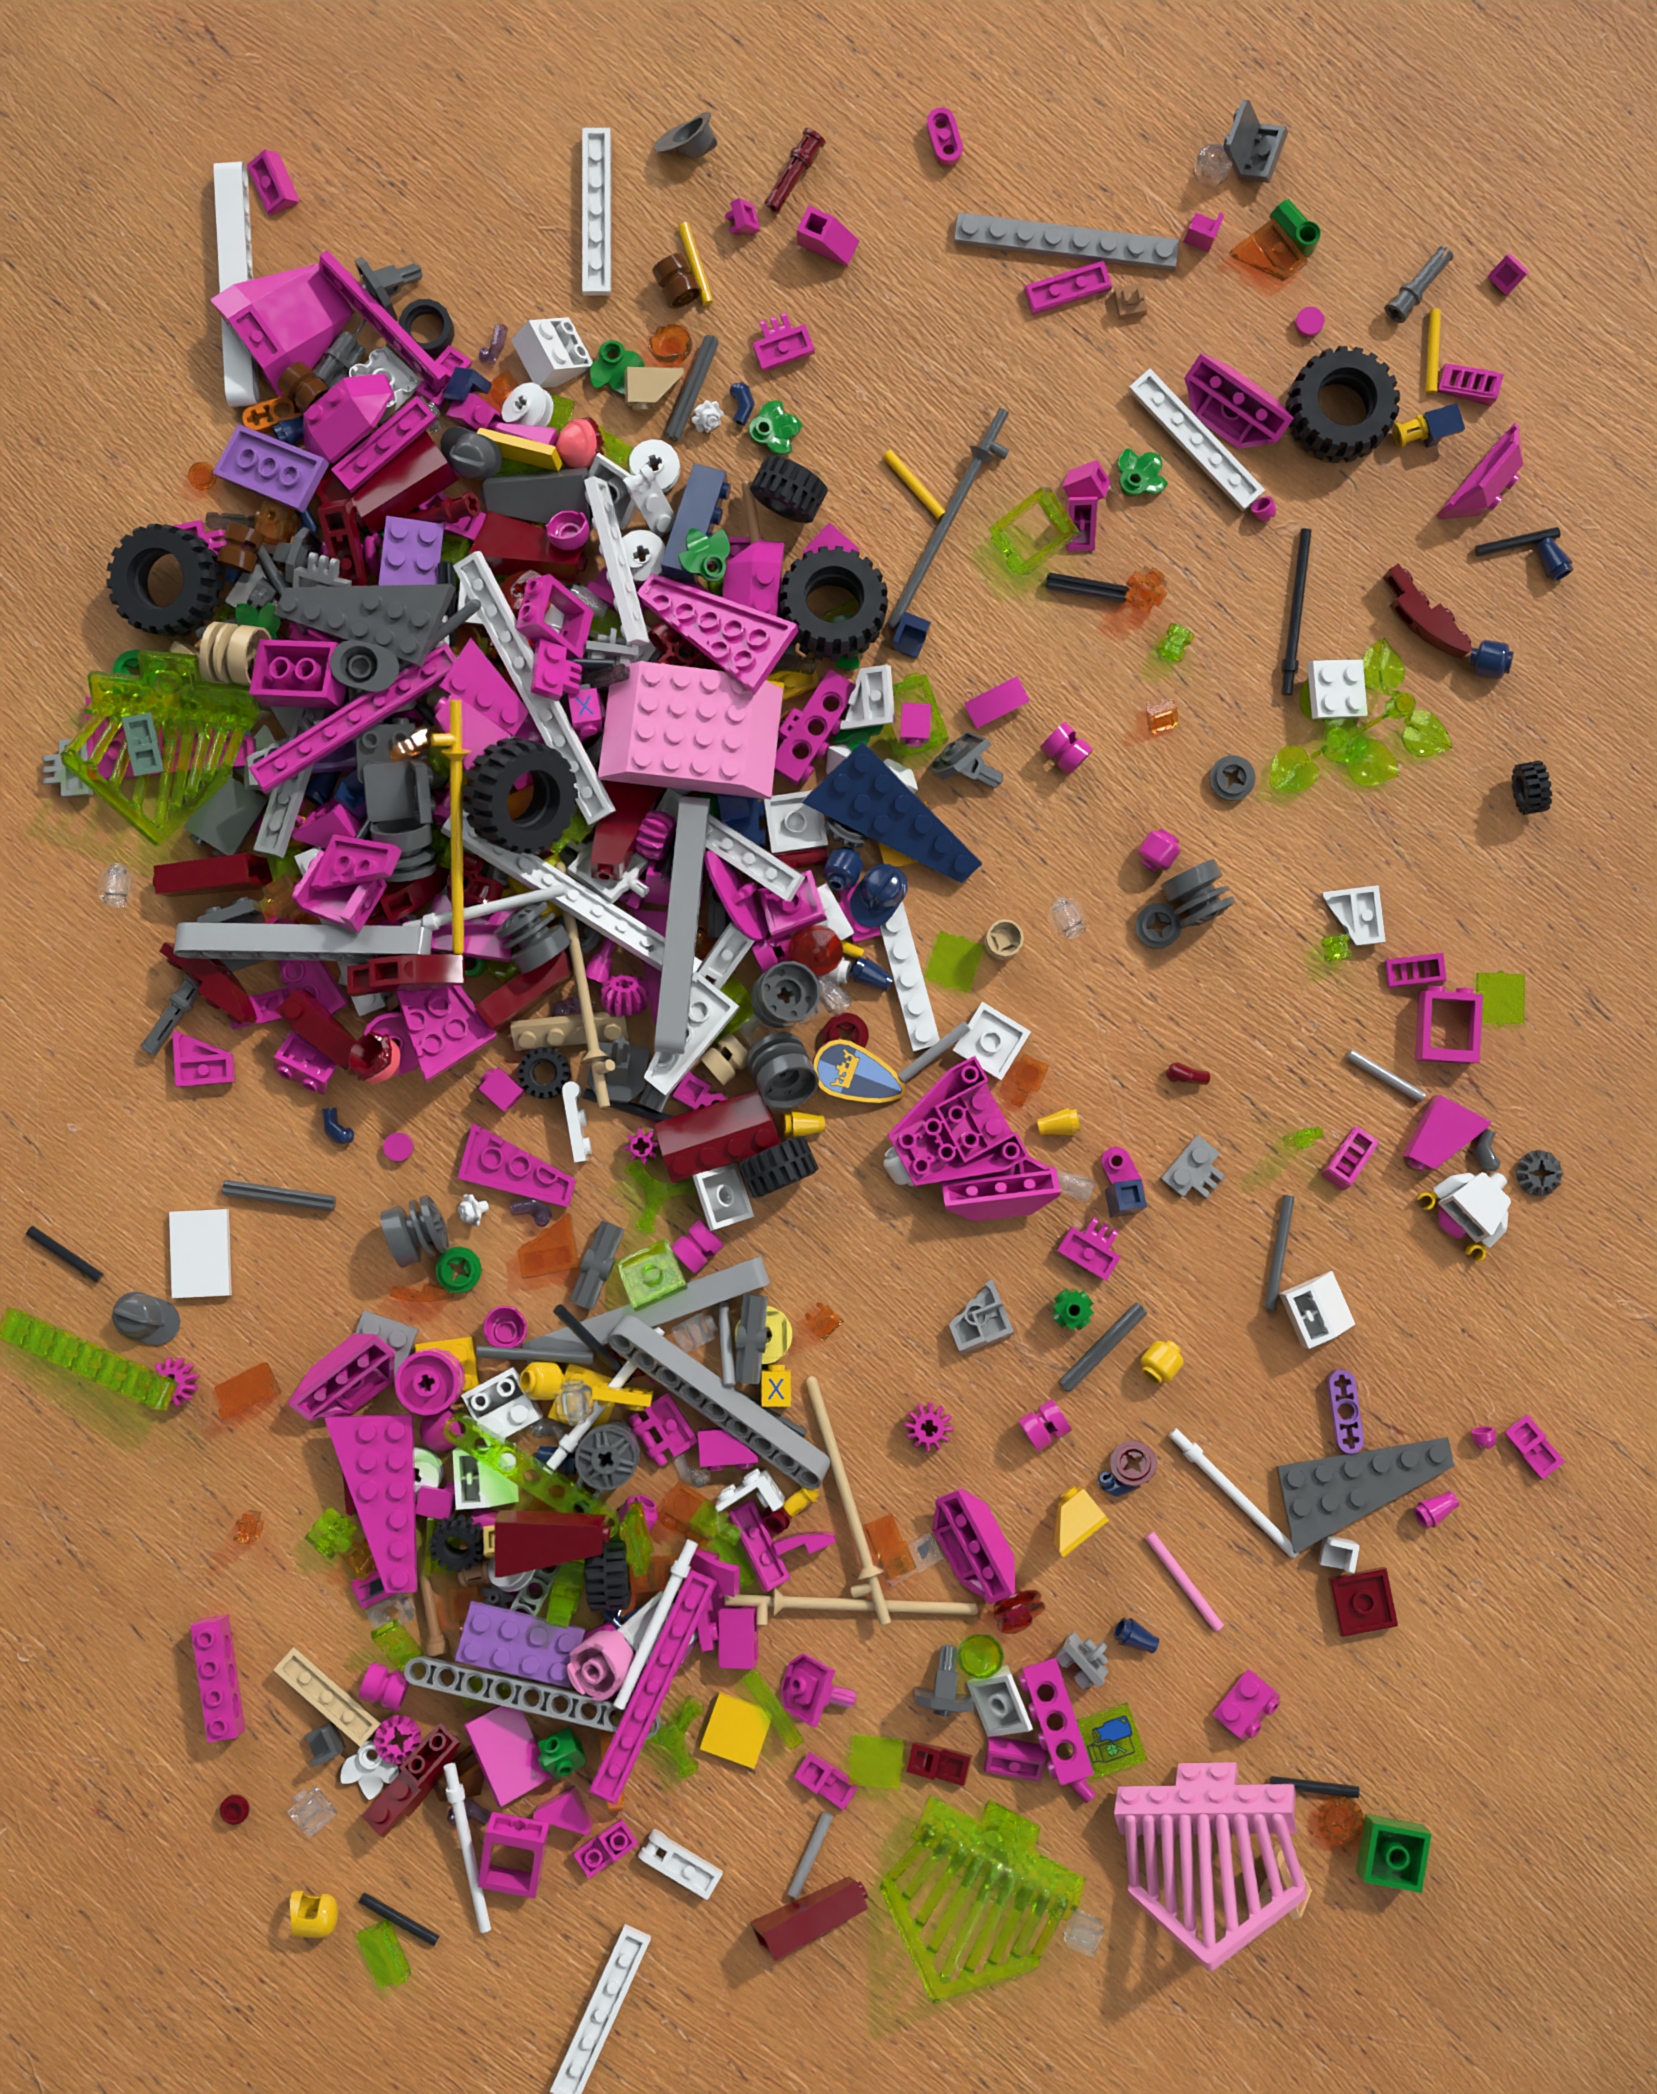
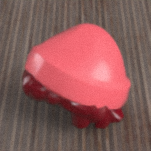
[555,417,605,471]
[348,1031,400,1084]

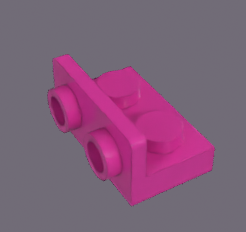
[274,1031,339,1095]
[697,1590,726,1652]

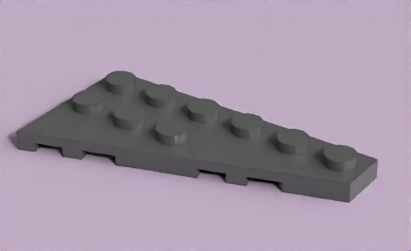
[274,584,456,668]
[1276,1437,1454,1554]

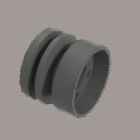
[370,817,438,882]
[1160,859,1236,929]
[494,901,572,974]
[751,961,820,1028]
[746,1032,819,1110]
[380,1195,450,1268]
[575,1423,640,1490]

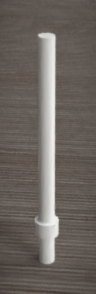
[403,884,568,931]
[546,1326,665,1470]
[1168,1428,1300,1559]
[613,1539,698,1710]
[444,1763,491,1933]

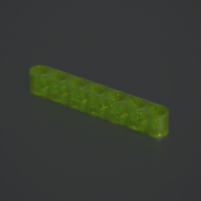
[0,1307,178,1411]
[444,1413,620,1538]

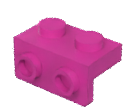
[1213,1669,1281,1741]

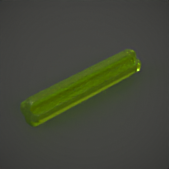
[743,1669,804,1750]

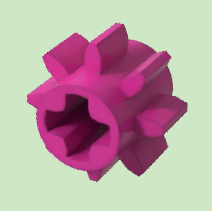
[624,1128,660,1164]

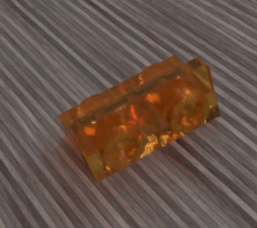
[658,1481,728,1547]

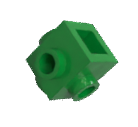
[1050,1288,1094,1331]
[538,1726,588,1780]

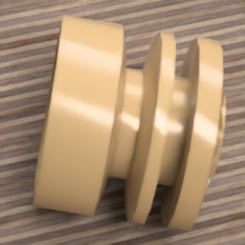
[199,622,272,687]

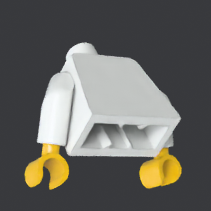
[1416,1172,1511,1262]

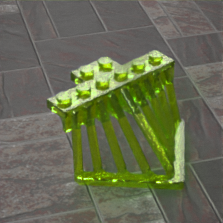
[60,650,260,846]
[879,1795,1086,2004]

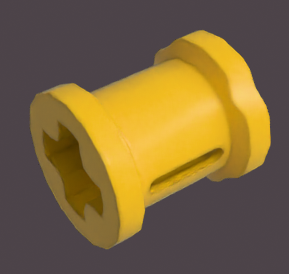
[1392,415,1428,448]

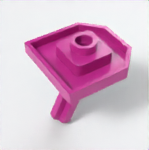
[780,1653,856,1727]

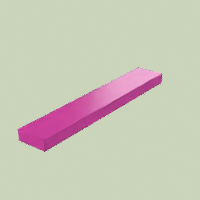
[319,250,446,392]

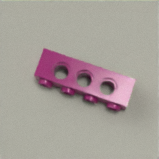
[774,669,856,787]
[190,1614,246,1743]
[1019,1657,1094,1786]

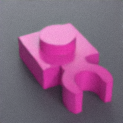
[672,1071,726,1109]

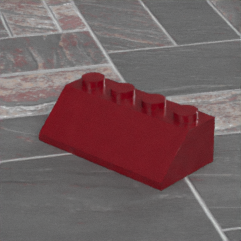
[654,1089,781,1183]

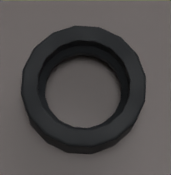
[399,299,454,357]

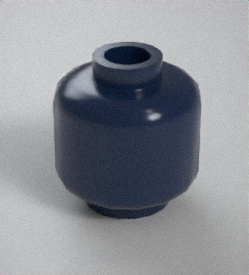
[1469,640,1514,679]
[822,847,864,890]

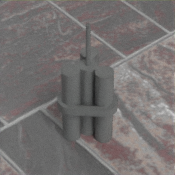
[314,319,367,388]

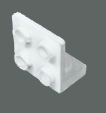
[715,1468,785,1512]

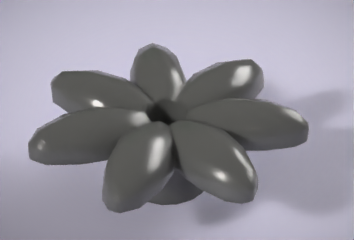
[480,1582,515,1609]

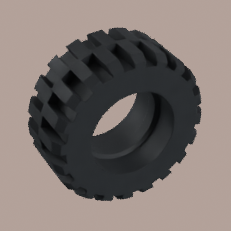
[1285,346,1400,463]
[106,523,224,637]
[779,546,888,662]
[462,737,578,854]

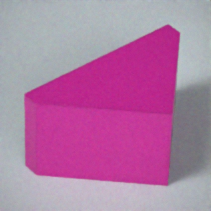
[1065,497,1098,551]
[803,522,859,554]
[533,1786,593,1836]

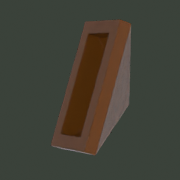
[433,1745,485,1802]

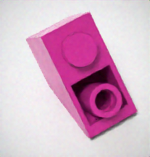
[797,205,859,267]
[445,393,509,433]
[698,1427,759,1471]

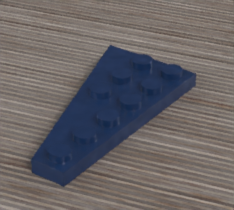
[801,741,982,883]

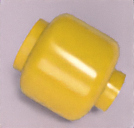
[1140,1340,1184,1384]
[520,1362,565,1400]

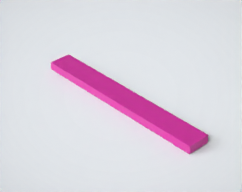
[249,643,457,794]
[589,1569,717,1805]

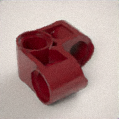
[647,620,700,668]
[446,847,504,916]

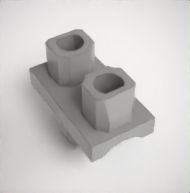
[584,628,638,673]
[1056,1631,1108,1689]

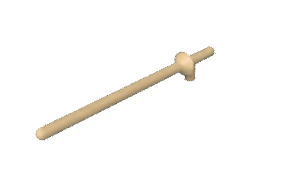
[554,862,615,1108]
[806,1376,891,1625]
[725,1588,979,1626]

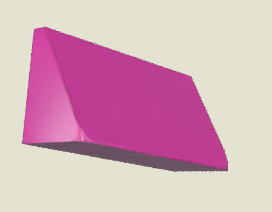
[247,149,299,215]
[983,1736,1046,1782]

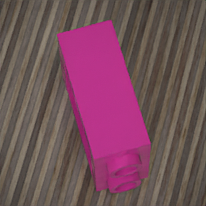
[515,574,594,658]
[1415,986,1483,1064]
[478,1812,550,1898]

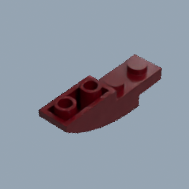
[1383,563,1473,659]
[364,851,451,926]
[159,942,257,1024]
[347,954,465,997]
[362,1722,461,1838]

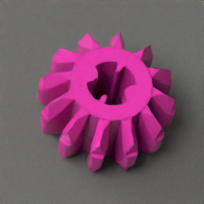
[635,810,677,860]
[600,974,649,1018]
[148,1357,200,1406]
[904,1402,953,1452]

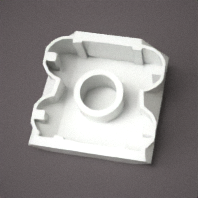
[349,345,423,424]

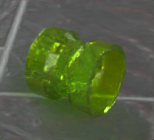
[1157,623,1195,662]

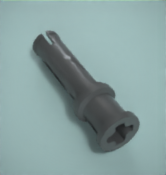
[1384,246,1454,323]
[140,973,201,1056]

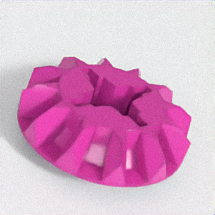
[374,1715,421,1764]

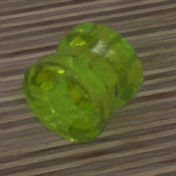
[1320,934,1353,962]

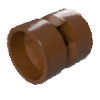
[652,253,702,309]
[277,361,330,413]
[217,522,264,574]

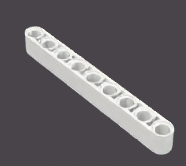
[214,161,259,407]

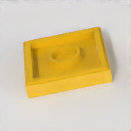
[700,1692,774,1769]

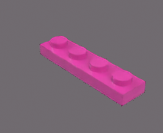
[331,396,437,494]

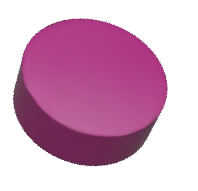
[1295,307,1325,338]
[383,1133,414,1161]

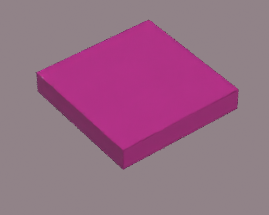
[758,870,828,940]

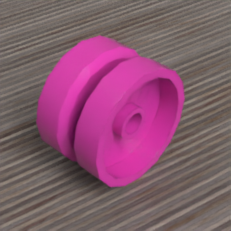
[363,1012,419,1075]
[395,1348,465,1415]

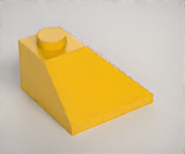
[1054,1485,1109,1558]

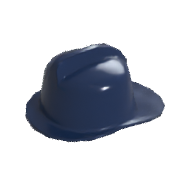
[850,864,908,927]

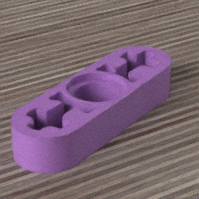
[1327,1369,1364,1454]

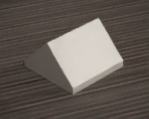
[588,453,644,531]
[693,1162,754,1231]
[966,1665,1033,1737]

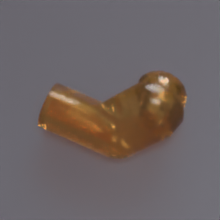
[695,927,711,968]

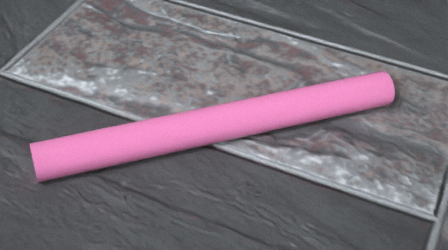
[1144,1531,1224,1632]

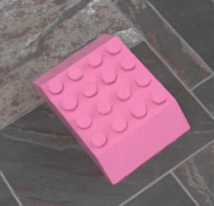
[598,661,783,799]

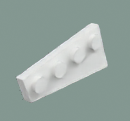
[644,971,740,1097]

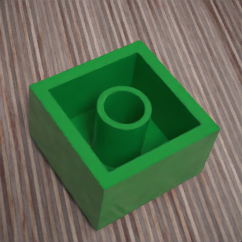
[1356,1813,1432,1893]

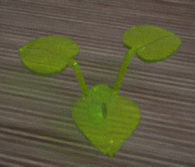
[1321,638,1453,763]
[1269,677,1400,793]

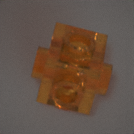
[254,501,299,545]
[1125,566,1168,613]

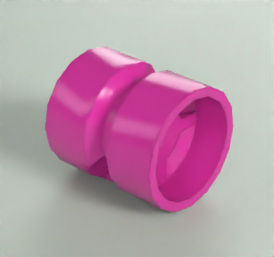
[1040,722,1094,775]
[751,933,800,974]
[670,1219,725,1274]
[1018,1399,1072,1452]
[358,1662,410,1712]

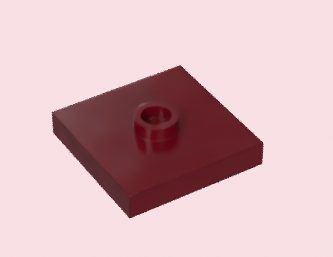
[1328,1567,1398,1637]

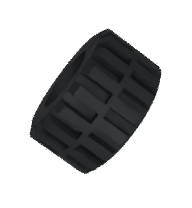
[750,456,828,523]
[739,1136,819,1198]
[585,1535,632,1611]

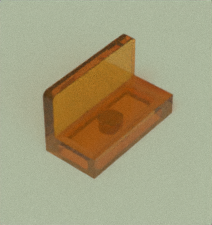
[215,1362,282,1420]

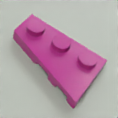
[438,638,529,737]
[310,834,402,891]

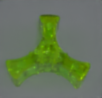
[625,1158,698,1233]
[546,1558,585,1629]
[645,1695,704,1778]

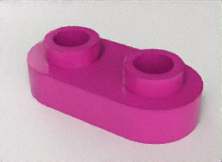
[927,107,963,165]
[1101,1147,1144,1189]

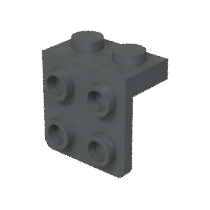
[1224,99,1288,183]
[356,717,416,783]
[362,758,436,824]
[197,897,266,972]

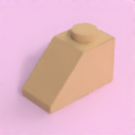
[624,367,684,411]

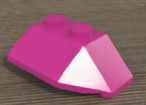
[1184,353,1294,448]
[303,374,395,464]
[1436,422,1523,519]
[722,541,785,617]
[941,1157,1061,1221]
[288,1334,395,1421]
[932,1488,1015,1604]

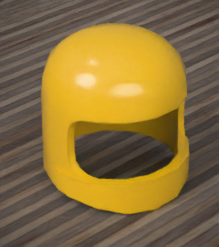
[290,1891,338,1938]

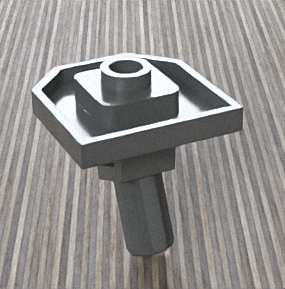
[354,257,423,321]
[263,527,323,588]
[224,563,292,625]
[929,731,1003,788]
[587,1036,650,1104]
[913,1645,974,1716]

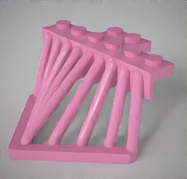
[1114,1762,1307,1971]

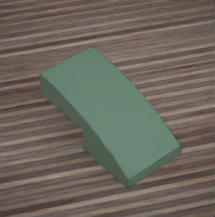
[121,712,164,776]

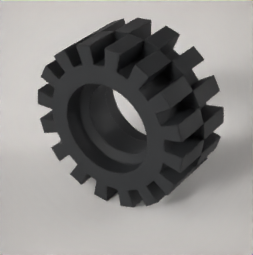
[1511,760,1552,815]
[517,1047,571,1099]
[429,1514,484,1572]

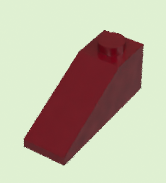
[317,498,367,586]
[275,990,357,1070]

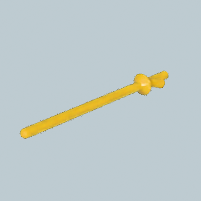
[431,700,471,955]

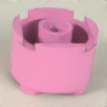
[567,1630,635,1701]

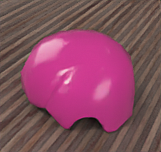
[546,511,589,551]
[483,1306,527,1348]
[420,1407,464,1452]

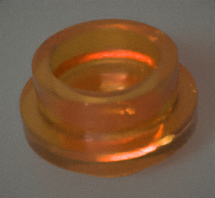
[188,462,217,490]

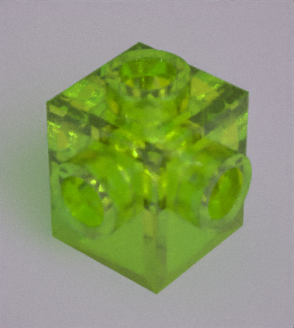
[304,1506,357,1560]

